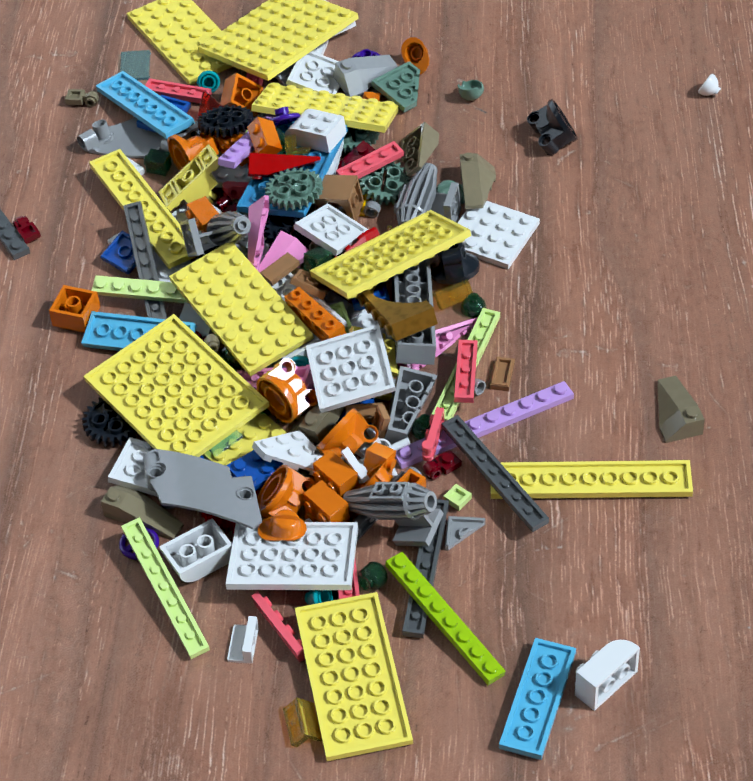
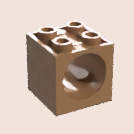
[314,175,364,222]

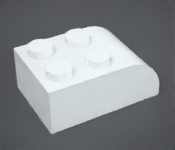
[284,109,347,153]
[159,518,232,582]
[575,640,640,711]

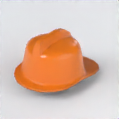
[401,37,430,74]
[359,462,390,488]
[258,509,307,541]

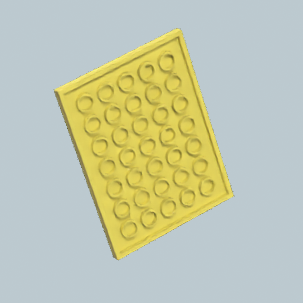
[198,0,359,81]
[84,314,269,457]

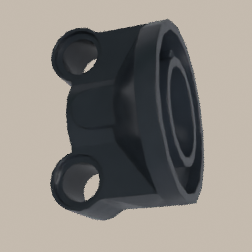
[527,99,578,155]
[430,243,480,284]

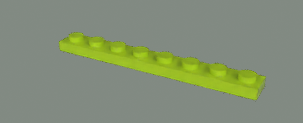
[385,552,506,686]

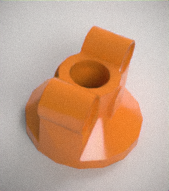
[167,134,219,172]
[256,358,318,423]
[316,408,379,457]
[257,465,316,519]

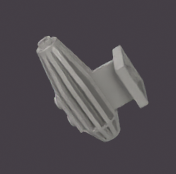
[394,163,461,226]
[179,211,251,257]
[343,482,444,546]

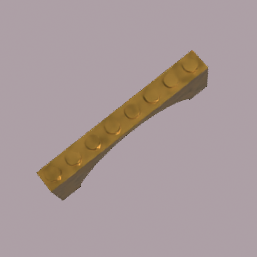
[354,284,438,341]

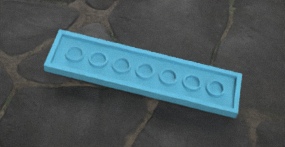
[96,71,195,139]

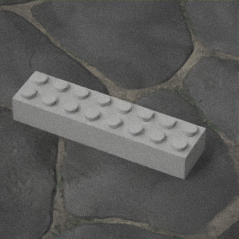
[392,259,436,365]

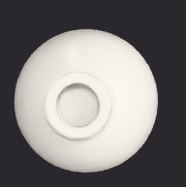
[698,74,721,97]

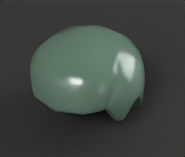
[457,80,484,101]

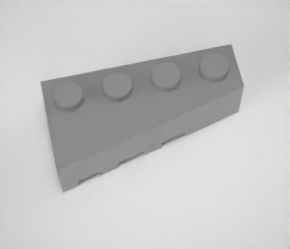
[384,366,438,444]

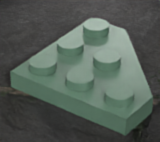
[371,61,420,113]

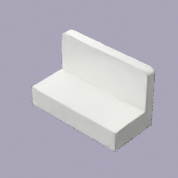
[227,616,259,664]

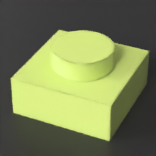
[443,484,472,511]

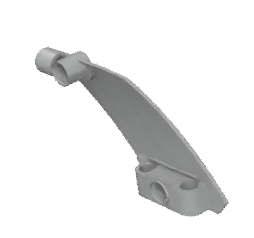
[77,118,201,158]
[143,449,262,529]

